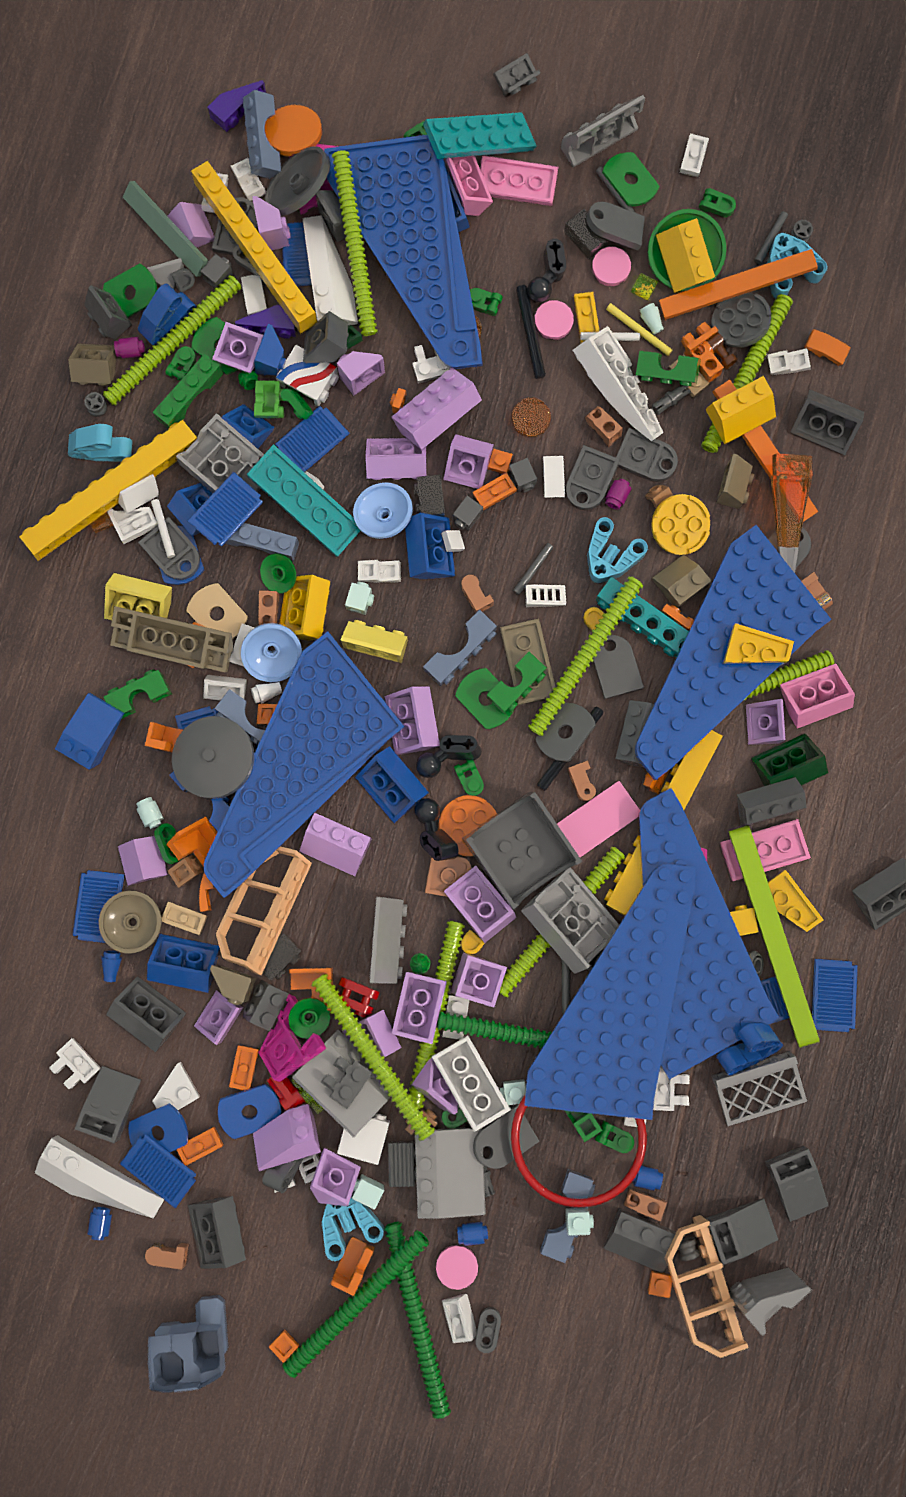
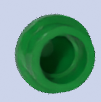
[239,371,258,390]
[410,953,430,974]

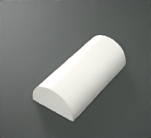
[432,1036,511,1132]

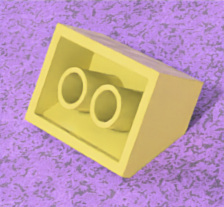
[104,573,172,620]
[341,620,408,663]

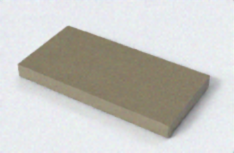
[500,618,556,706]

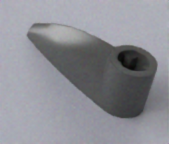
[262,1158,304,1193]

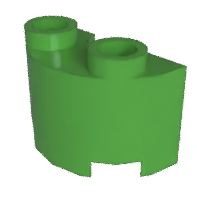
[254,381,284,418]

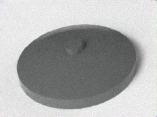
[265,146,330,216]
[172,716,254,799]

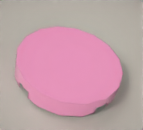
[592,247,631,286]
[535,301,573,340]
[436,1245,478,1290]

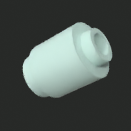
[136,797,164,829]

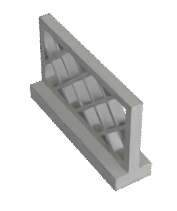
[711,1051,807,1126]

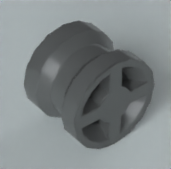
[790,220,813,243]
[84,392,107,417]
[678,1237,700,1261]

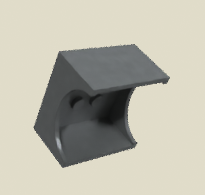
[462,792,582,909]

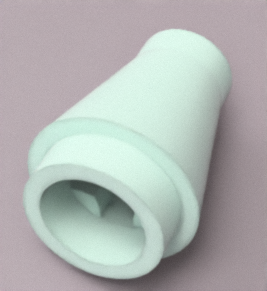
[640,303,664,335]

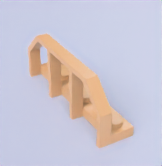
[216,846,312,976]
[665,1215,748,1358]

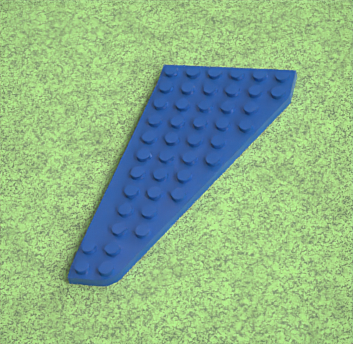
[324,135,483,369]
[204,631,405,898]
[639,788,779,1080]
[524,864,696,1120]

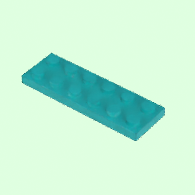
[423,112,536,159]
[246,444,360,557]

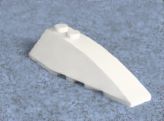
[303,215,358,325]
[573,326,663,441]
[35,1135,164,1218]

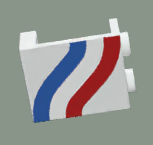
[276,345,339,407]

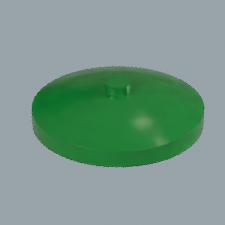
[647,209,726,292]

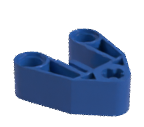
[138,283,197,345]
[716,1023,783,1076]

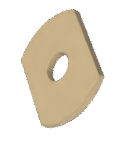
[187,584,248,639]

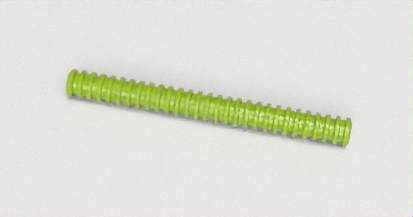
[332,151,378,336]
[103,275,242,406]
[701,294,793,453]
[528,576,643,736]
[743,650,834,701]
[499,847,625,998]
[408,921,465,1109]
[312,974,435,1141]

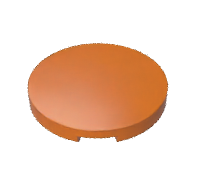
[265,105,322,156]
[439,795,497,857]

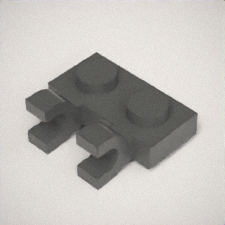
[321,1056,372,1109]

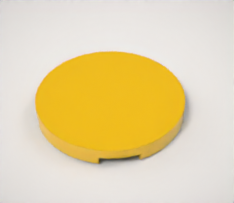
[652,494,710,555]

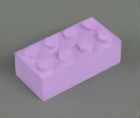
[392,368,482,450]

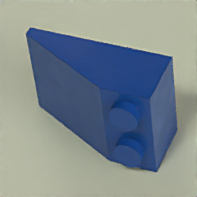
[55,693,124,770]

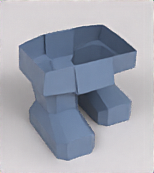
[148,1295,228,1392]

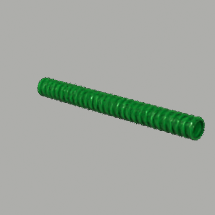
[436,1011,552,1049]
[384,1222,451,1419]
[282,1230,429,1378]

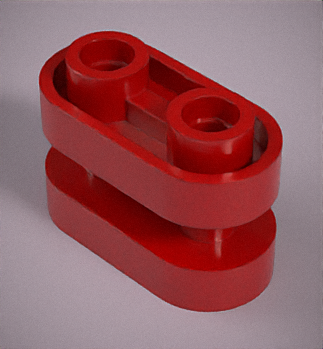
[339,977,380,1018]

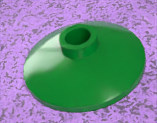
[260,553,296,593]
[288,998,330,1039]

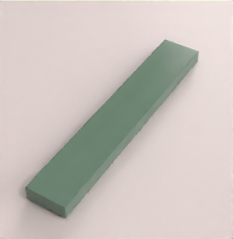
[123,181,208,277]

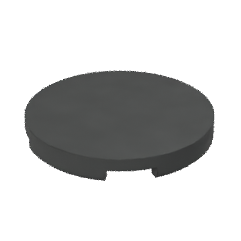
[711,293,771,347]

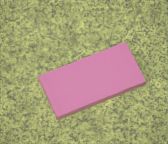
[480,155,558,206]
[557,781,640,857]
[720,819,811,882]

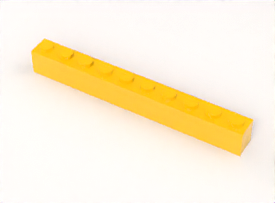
[191,161,317,334]
[19,420,197,561]
[604,730,723,916]

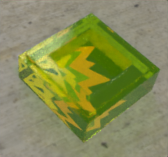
[631,273,658,300]

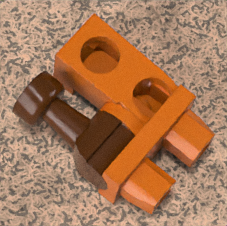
[681,322,738,383]

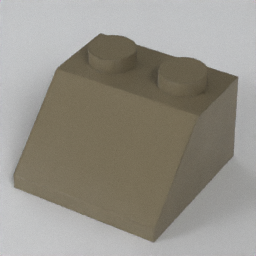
[68,344,116,386]
[716,454,754,509]
[652,555,711,608]
[210,965,257,1005]

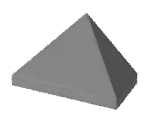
[147,258,184,289]

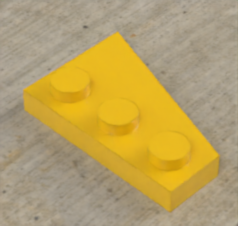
[723,623,794,663]
[768,870,824,932]

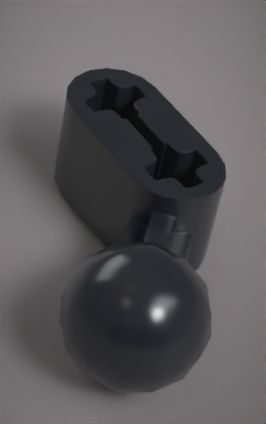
[527,239,566,302]
[416,735,482,778]
[415,798,459,861]

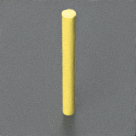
[606,303,673,356]

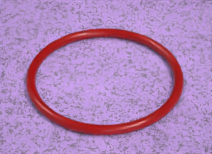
[511,1095,647,1207]

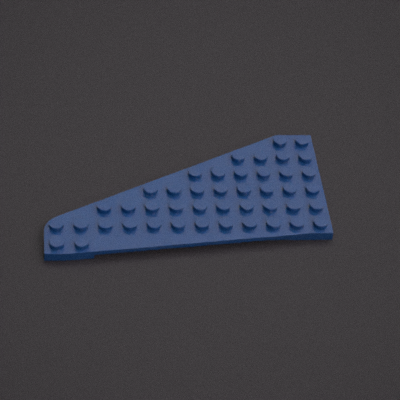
[635,525,831,781]

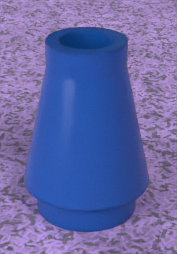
[101,950,122,982]

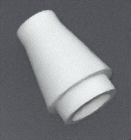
[251,682,282,704]

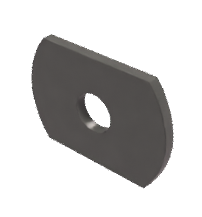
[536,703,596,762]

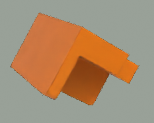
[145,722,183,752]
[167,817,217,867]
[289,968,333,1011]
[331,1237,375,1296]

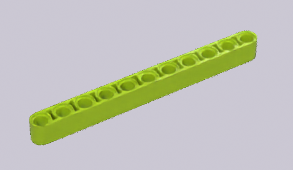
[729,825,820,1048]

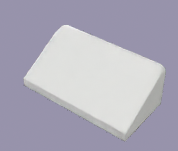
[118,474,159,513]
[204,675,247,700]
[442,1294,477,1343]

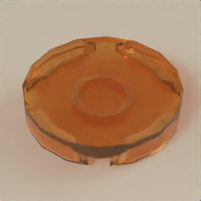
[512,397,551,437]

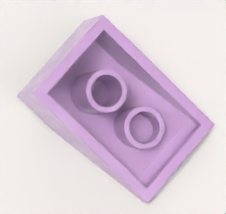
[444,866,516,943]
[253,1104,321,1171]

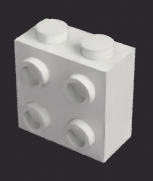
[337,1113,390,1165]

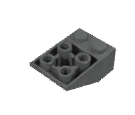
[75,1066,142,1143]
[765,1146,829,1222]
[705,1198,778,1265]

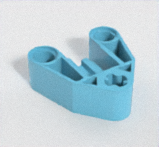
[767,233,827,298]
[68,424,132,462]
[587,517,648,583]
[322,1195,384,1261]

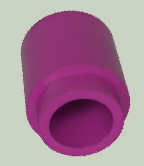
[114,336,145,359]
[605,479,632,510]

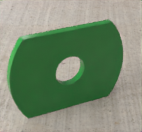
[602,152,659,206]
[103,263,157,318]
[192,317,238,375]
[455,668,514,729]

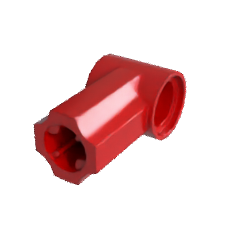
[267,1077,307,1111]

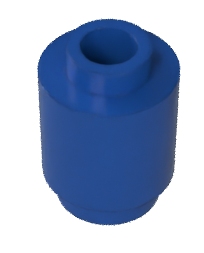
[633,1166,663,1191]
[88,1207,112,1240]
[457,1222,488,1246]

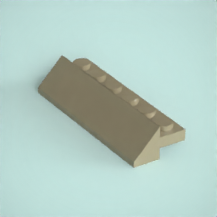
[110,606,234,672]

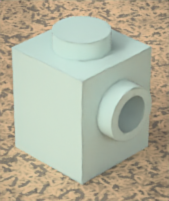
[345,582,374,615]
[500,1079,526,1105]
[352,1174,384,1210]
[565,1208,594,1235]

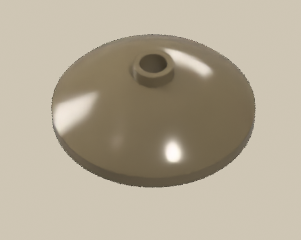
[99,891,162,953]

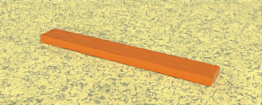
[659,249,818,320]
[712,380,818,524]

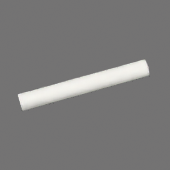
[580,332,640,341]
[151,499,175,558]

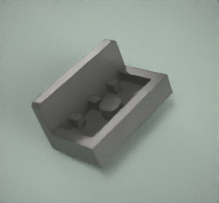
[493,53,540,96]
[243,980,289,1031]

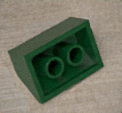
[751,733,828,786]

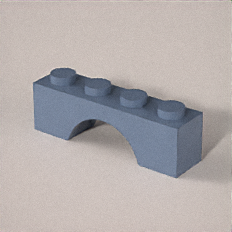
[243,90,281,178]
[225,523,299,562]
[423,609,497,686]
[215,689,265,745]
[540,1169,595,1263]

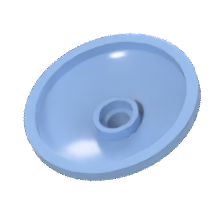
[353,483,413,539]
[241,623,302,682]

